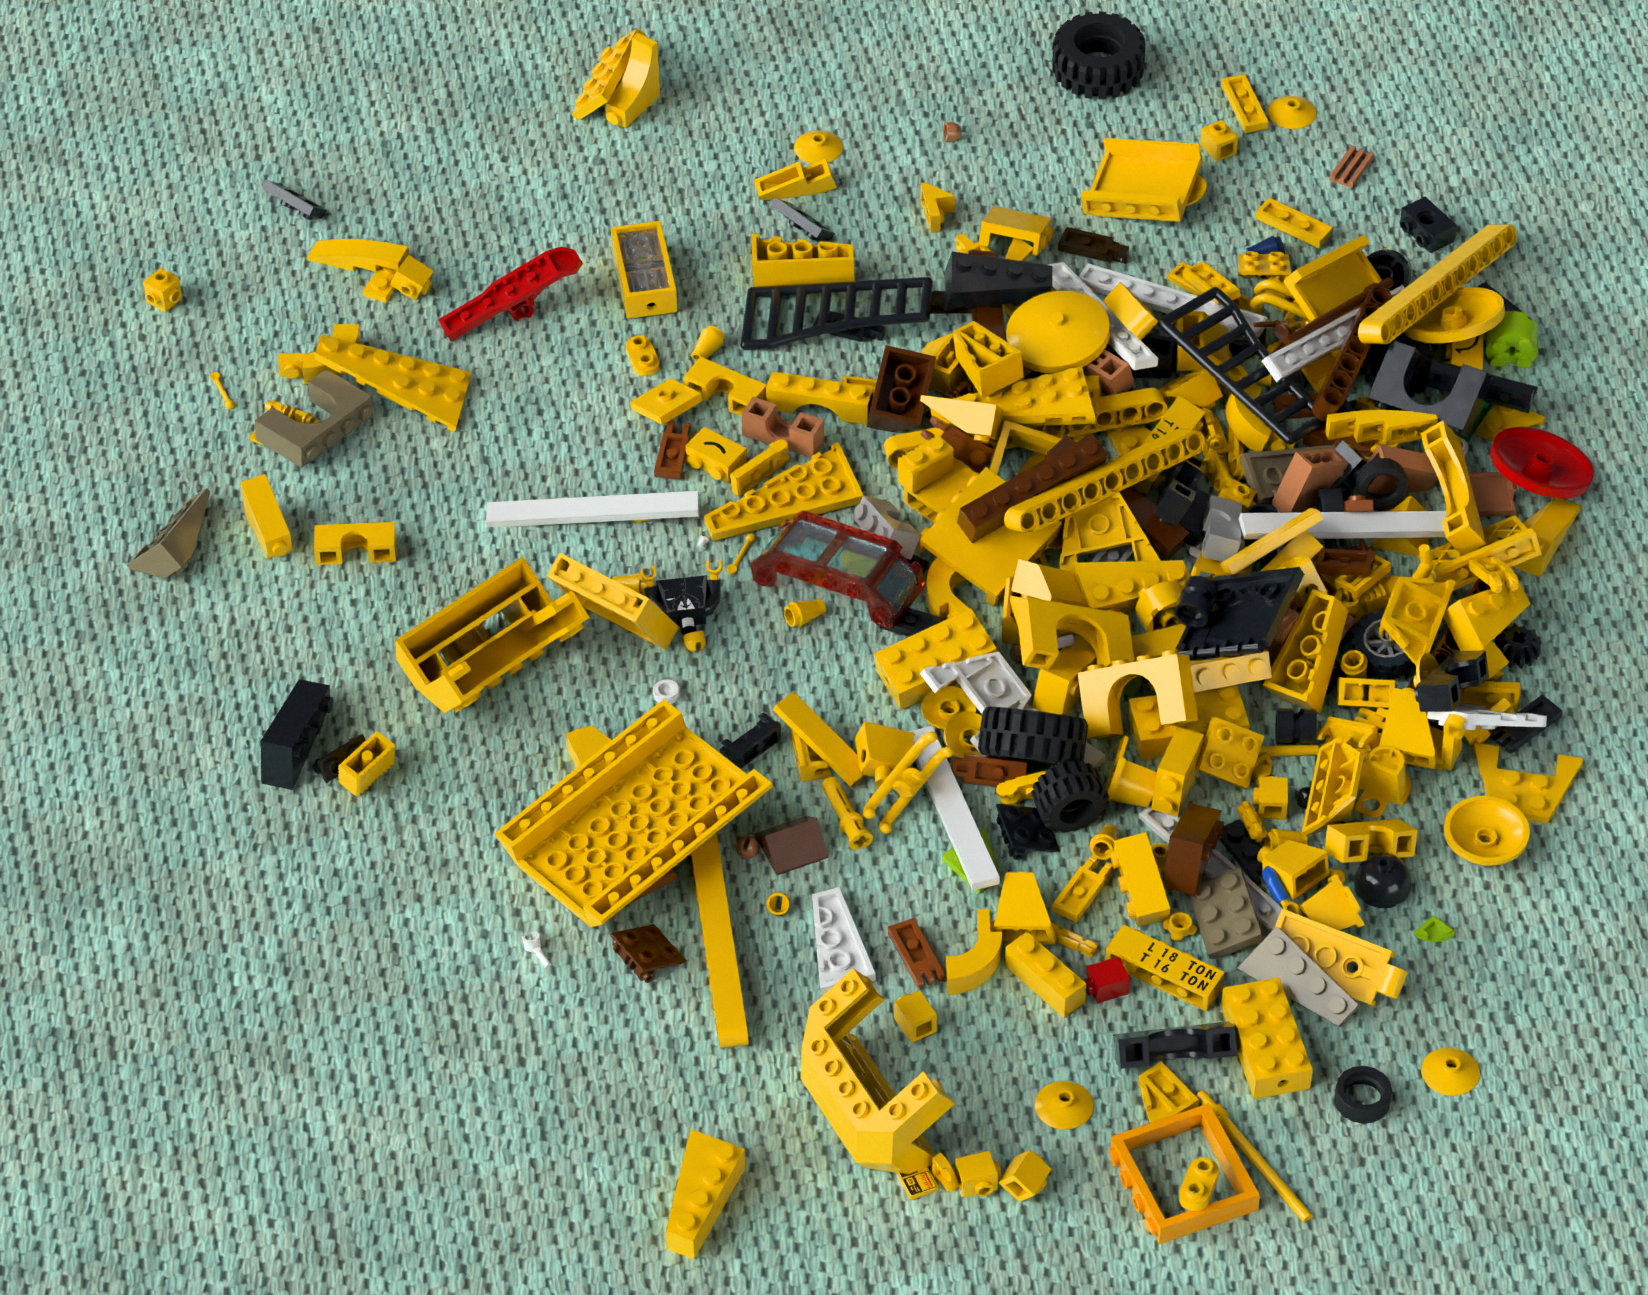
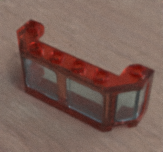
[750,510,925,629]

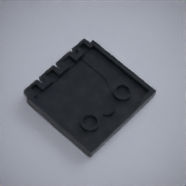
[1175,567,1305,660]

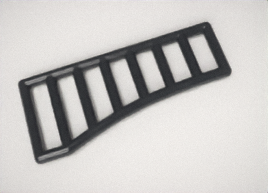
[740,277,933,350]
[1157,287,1326,445]

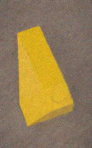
[1501,498,1581,577]

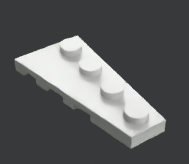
[812,887,876,995]

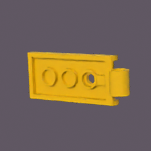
[571,29,647,120]
[1274,909,1408,1007]

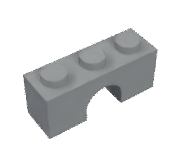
[853,495,921,559]
[1202,495,1245,562]

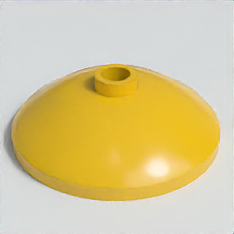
[1444,796,1530,866]

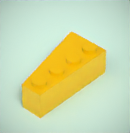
[751,234,855,287]
[666,1129,746,1259]

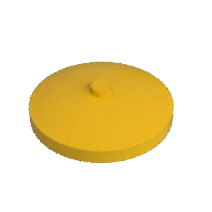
[1404,287,1505,343]
[1006,291,1110,374]

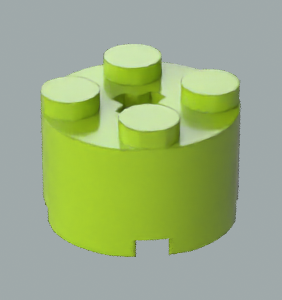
[1486,311,1538,368]

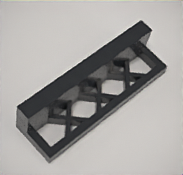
[1428,360,1538,413]

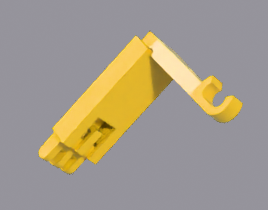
[1354,707,1466,771]

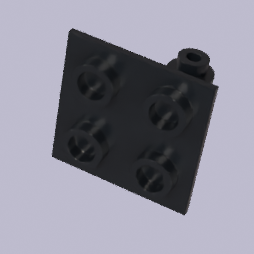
[996,804,1060,860]

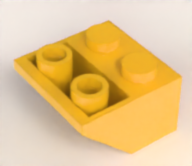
[1177,311,1229,371]
[921,333,966,394]
[1011,559,1087,607]

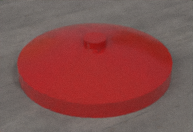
[1490,427,1594,498]

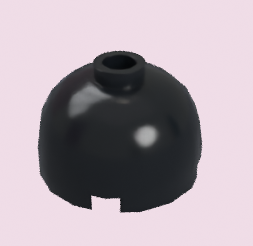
[1367,249,1411,291]
[1354,853,1411,908]

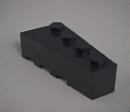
[945,251,1052,311]
[260,679,334,790]

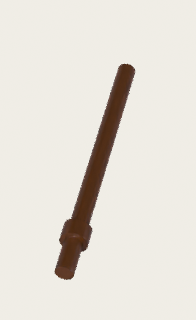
[1283,277,1394,346]

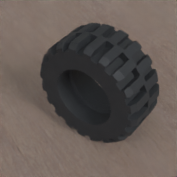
[1052,11,1146,99]
[978,706,1088,765]

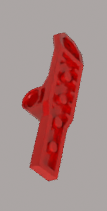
[438,247,583,342]

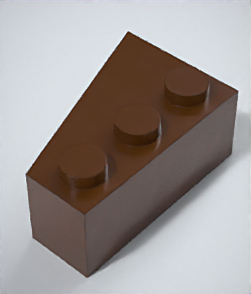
[1163,803,1224,895]

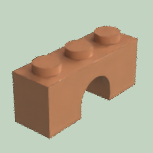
[742,397,824,458]

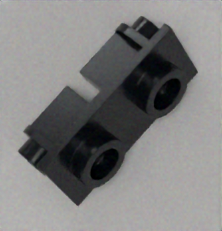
[312,734,366,783]

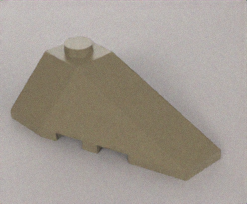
[127,488,210,578]

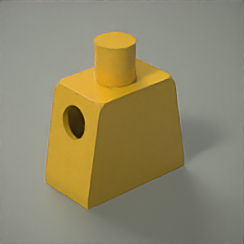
[1273,555,1328,608]
[855,721,914,788]

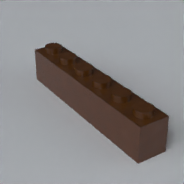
[957,433,1107,543]
[1045,435,1190,561]

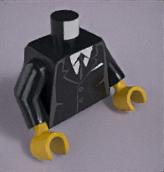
[639,559,723,635]

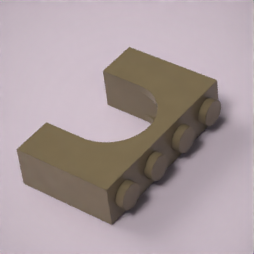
[255,369,373,468]

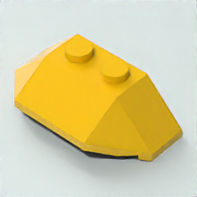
[1301,737,1364,836]

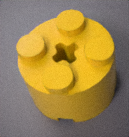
[1136,579,1183,632]

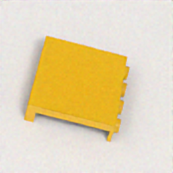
[1080,138,1203,222]
[1283,234,1390,358]
[918,467,1062,606]

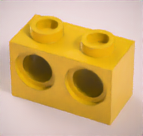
[1336,677,1395,709]

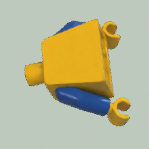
[1257,840,1346,915]

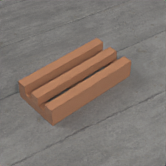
[1330,145,1374,188]

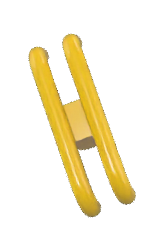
[1250,279,1309,327]
[862,731,954,834]

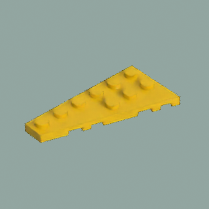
[314,334,472,432]
[930,366,1096,428]
[704,442,863,541]

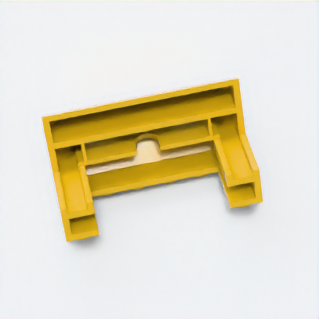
[396,556,590,713]
[801,968,956,1174]

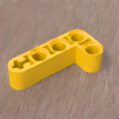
[1103,282,1159,340]

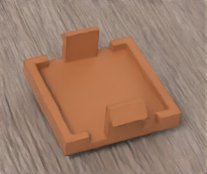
[1468,472,1518,517]

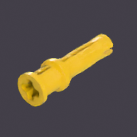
[821,777,873,850]

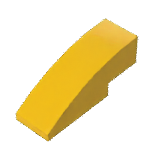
[754,158,837,200]

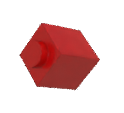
[1083,957,1130,1004]

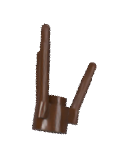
[1253,318,1301,354]

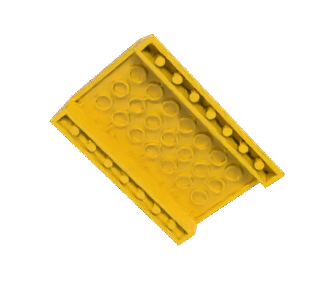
[495,699,773,927]

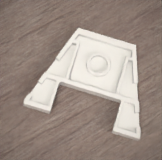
[920,651,1032,755]
[1427,703,1547,730]

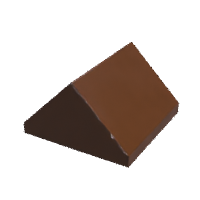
[754,816,829,876]

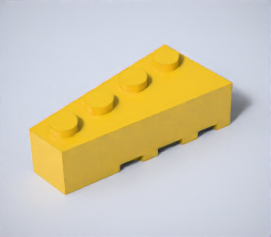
[1070,560,1190,614]
[1263,589,1349,714]

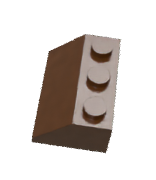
[867,345,936,432]

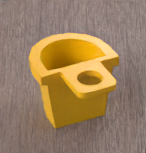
[1104,736,1157,808]
[1354,746,1411,819]
[1299,874,1365,930]

